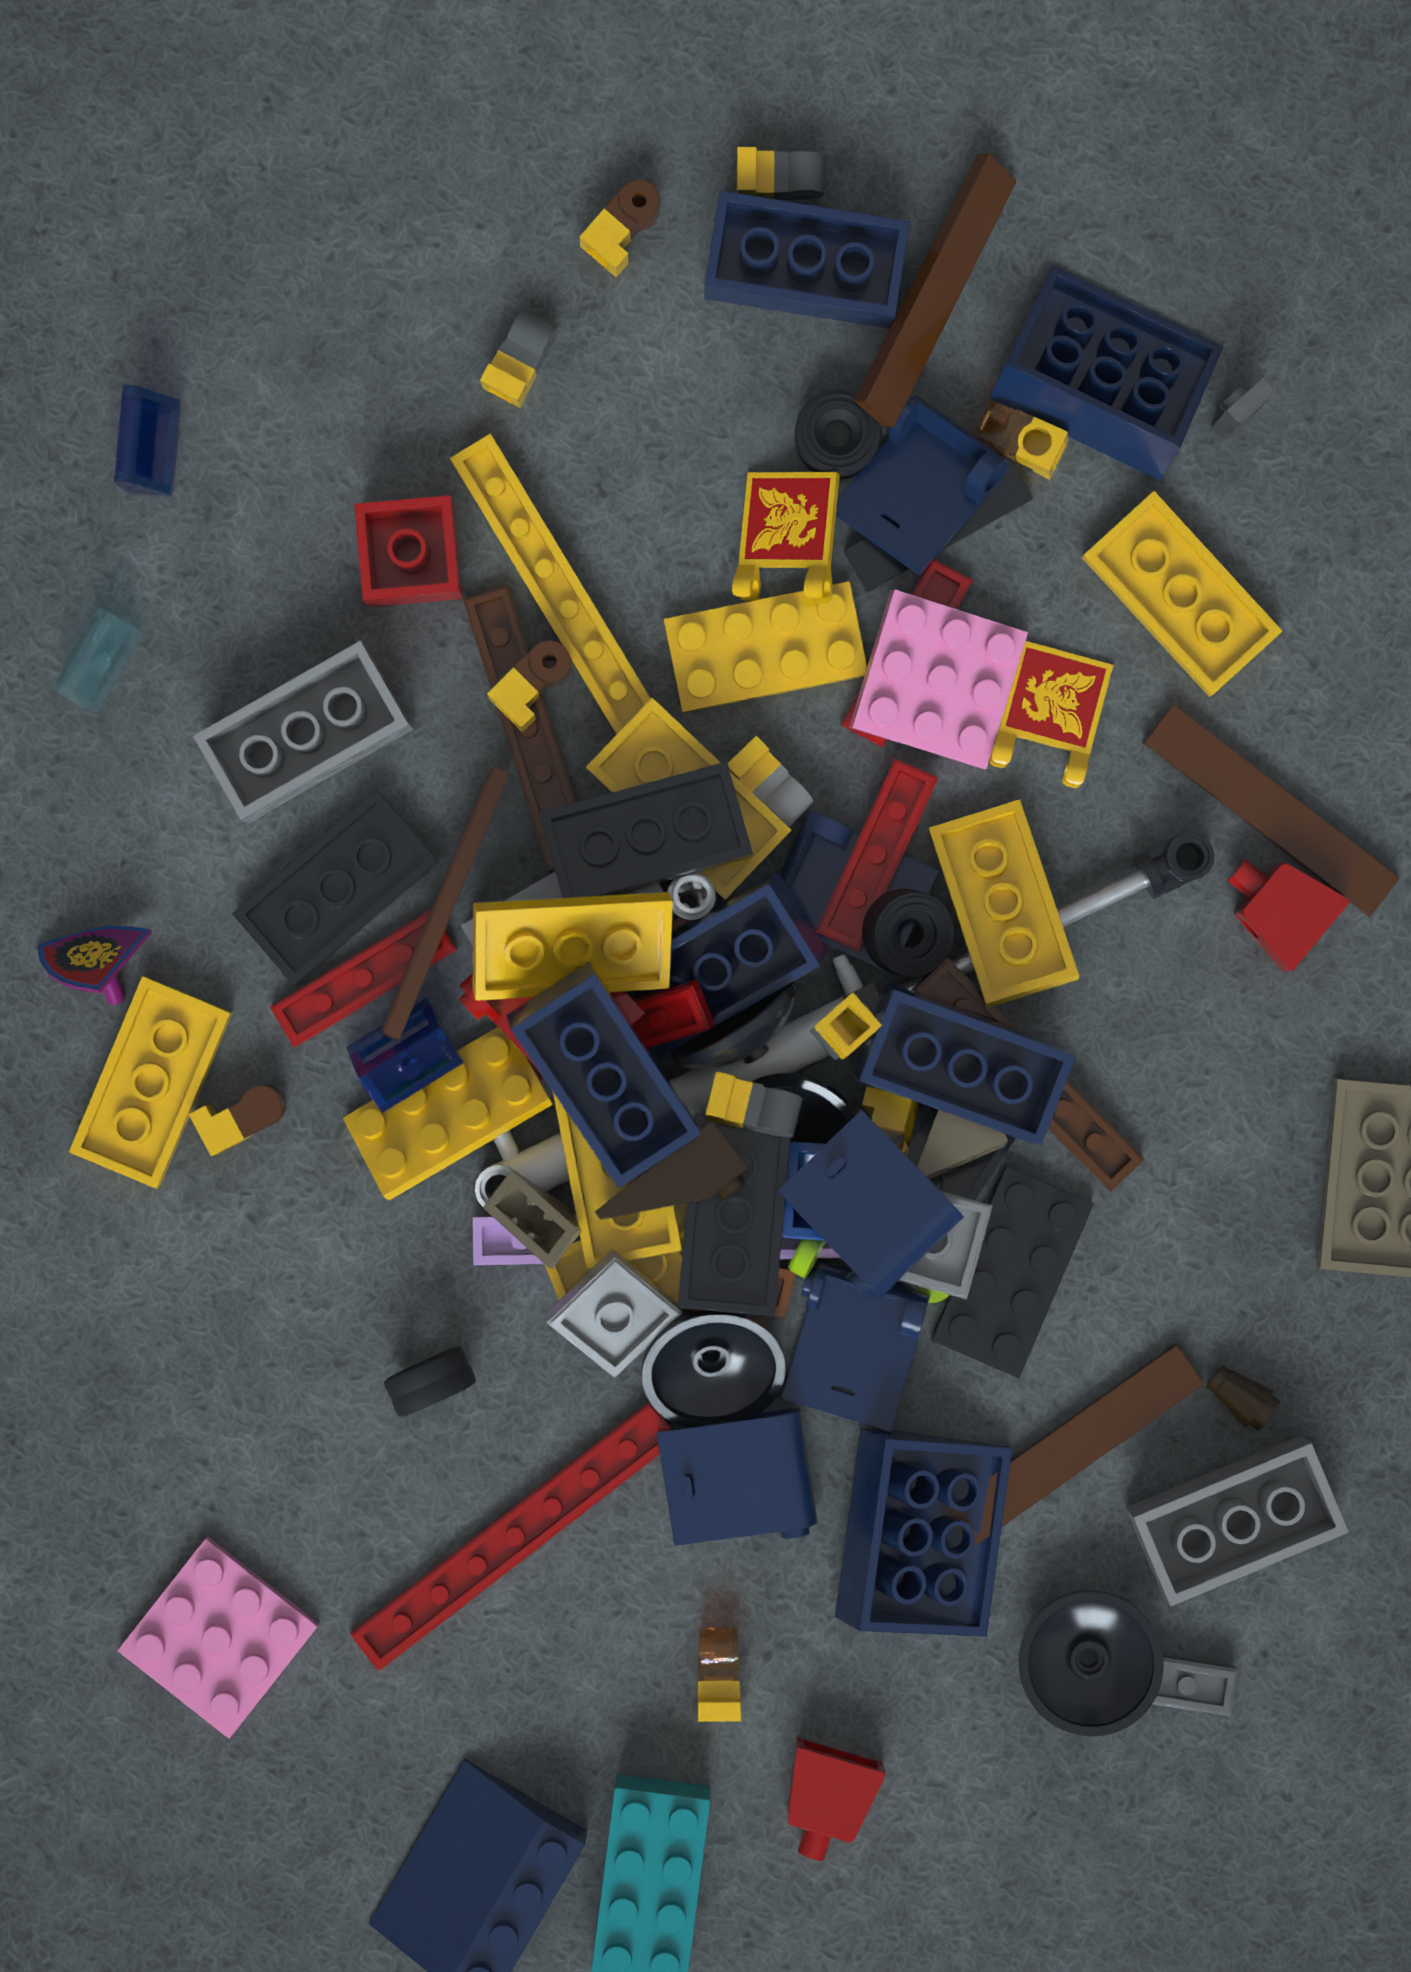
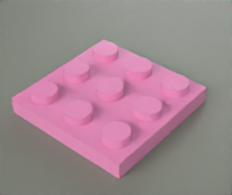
[849,589,1028,769]
[117,1536,319,1739]

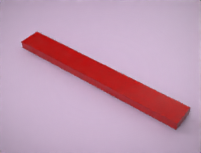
[350,1402,673,1672]

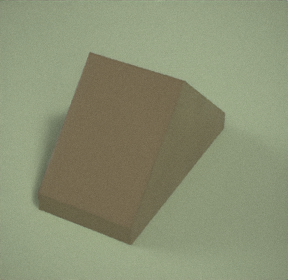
[917,1110,1008,1180]
[483,1170,582,1269]

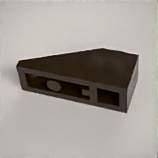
[595,1122,748,1220]

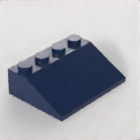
[989,265,1223,481]
[835,1428,1012,1637]
[369,1759,587,1972]

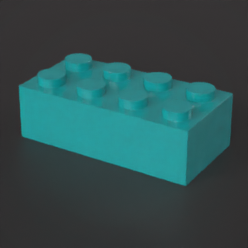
[591,1774,710,1972]

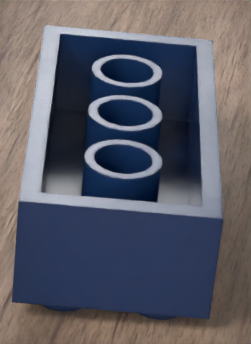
[704,191,910,329]
[625,871,827,1059]
[506,961,701,1188]
[854,982,1076,1146]

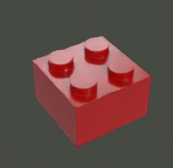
[354,495,463,607]

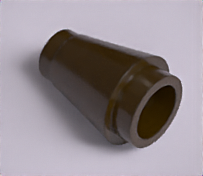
[1206,1365,1281,1432]

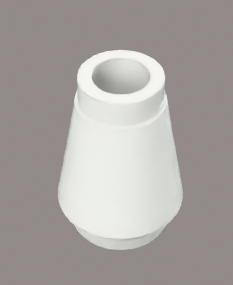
[668,872,716,920]

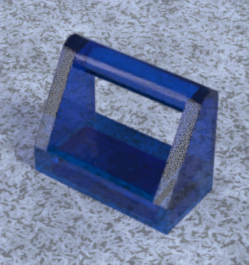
[114,385,181,497]
[346,997,464,1113]

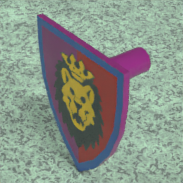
[37,926,152,1005]

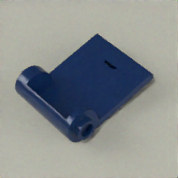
[836,396,1009,576]
[779,811,939,975]
[777,1110,964,1298]
[781,1261,931,1432]
[657,1408,818,1546]

